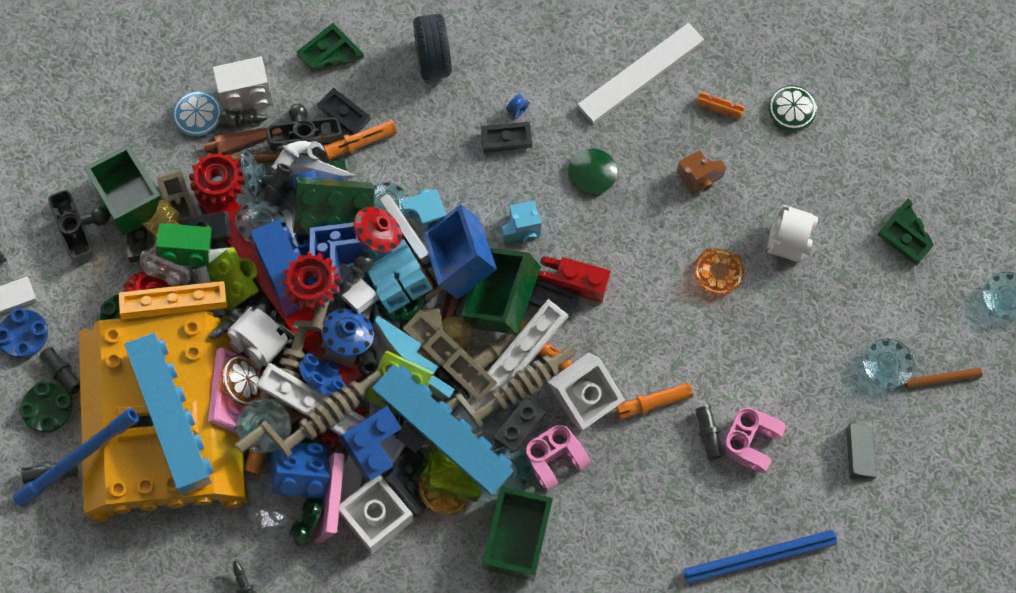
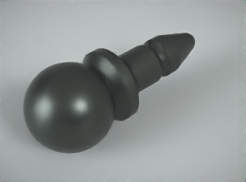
[219,110,267,129]
[338,252,374,295]
[209,308,245,339]
[433,365,470,400]
[233,560,257,593]

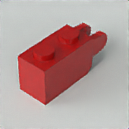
[537,256,611,303]

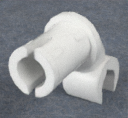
[271,141,324,169]

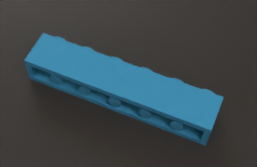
[124,332,214,495]
[372,364,514,496]

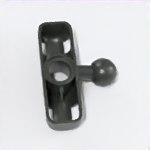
[266,103,341,152]
[48,190,110,263]

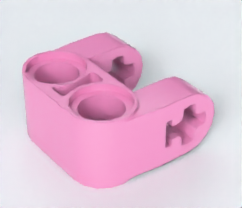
[723,408,786,474]
[526,425,591,492]

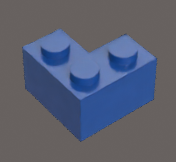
[309,222,367,285]
[338,406,401,481]

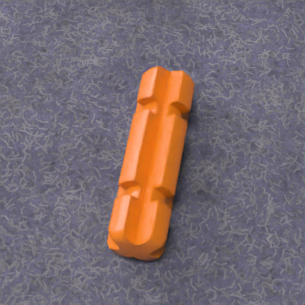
[696,92,744,119]

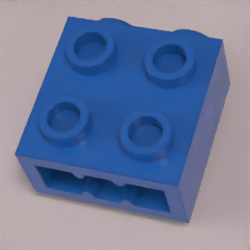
[269,443,330,499]

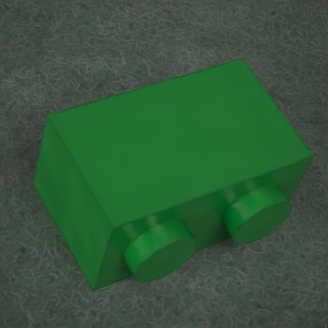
[156,223,212,267]

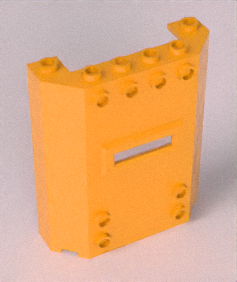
[79,310,248,522]

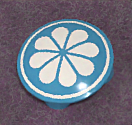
[173,91,222,136]

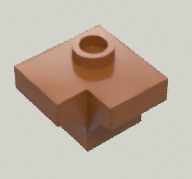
[677,150,726,194]

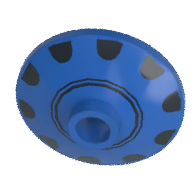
[321,309,374,357]

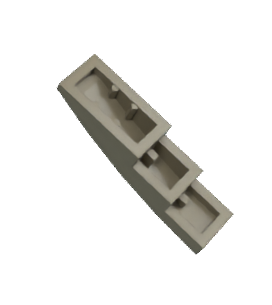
[402,309,498,401]

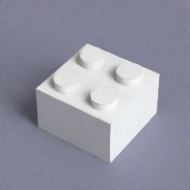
[213,56,273,113]
[547,353,625,430]
[339,475,413,554]

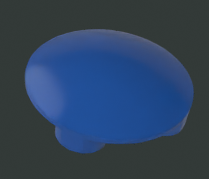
[0,308,48,359]
[299,353,346,397]

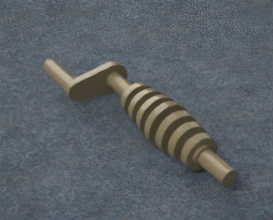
[263,301,329,443]
[446,346,575,428]
[235,370,382,458]

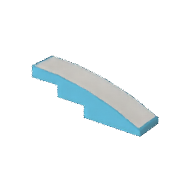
[372,316,455,402]

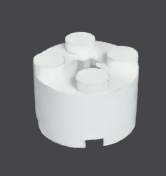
[767,205,818,262]
[227,307,288,369]

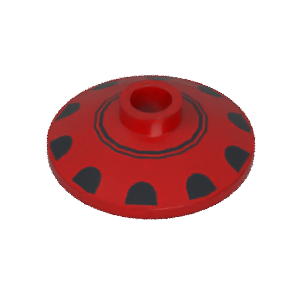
[353,207,402,253]

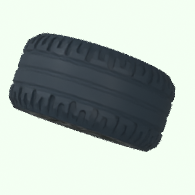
[413,14,452,80]

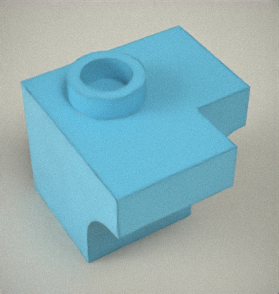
[401,189,446,233]
[502,201,542,244]

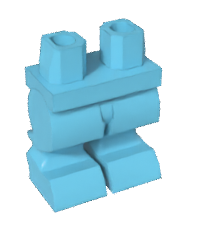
[367,239,433,313]

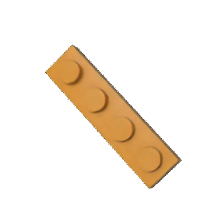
[119,281,227,320]

